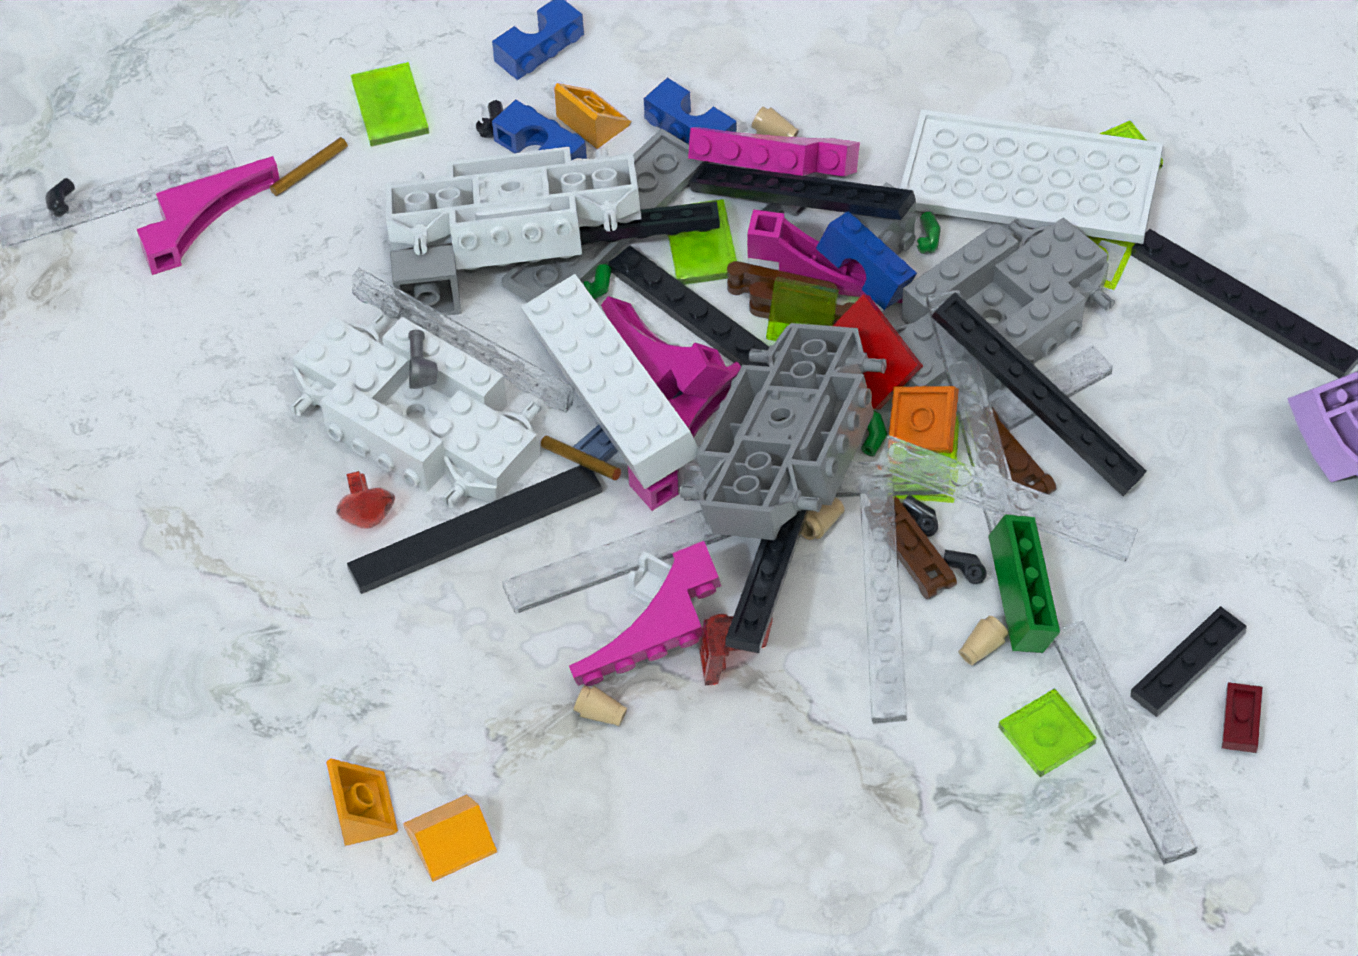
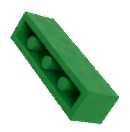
[988,514,1060,653]

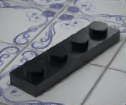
[1130,606,1247,717]

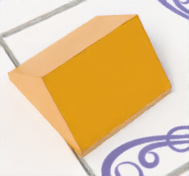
[554,83,631,149]
[326,758,398,846]
[403,794,497,882]

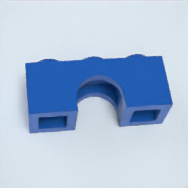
[492,0,584,80]
[643,77,737,145]
[492,99,587,161]
[816,211,917,310]

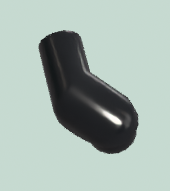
[476,100,503,138]
[45,178,75,217]
[902,494,938,537]
[944,549,987,584]

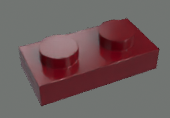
[1221,682,1263,753]

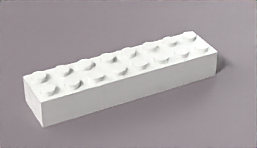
[521,274,698,489]

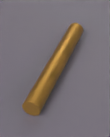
[270,137,348,196]
[541,435,621,481]

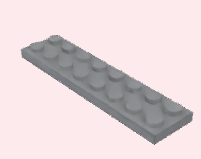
[501,128,709,302]

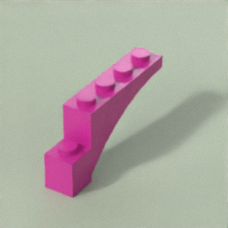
[688,127,860,177]
[137,156,280,275]
[747,209,903,303]
[601,296,729,400]
[628,361,741,511]
[569,541,722,686]

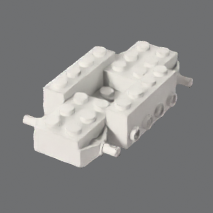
[385,147,641,270]
[290,313,541,508]

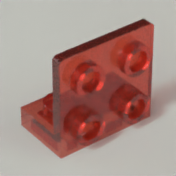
[698,614,773,686]

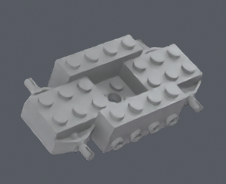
[894,217,1115,413]
[680,323,887,540]

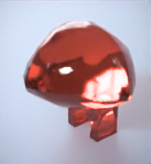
[336,471,395,529]

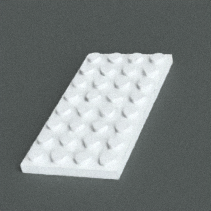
[900,109,1163,244]

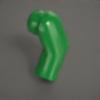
[917,212,941,254]
[584,264,611,300]
[861,410,888,457]

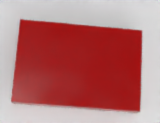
[833,294,923,410]

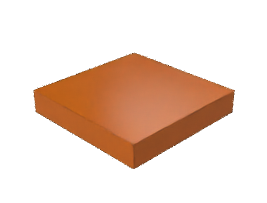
[887,386,959,453]

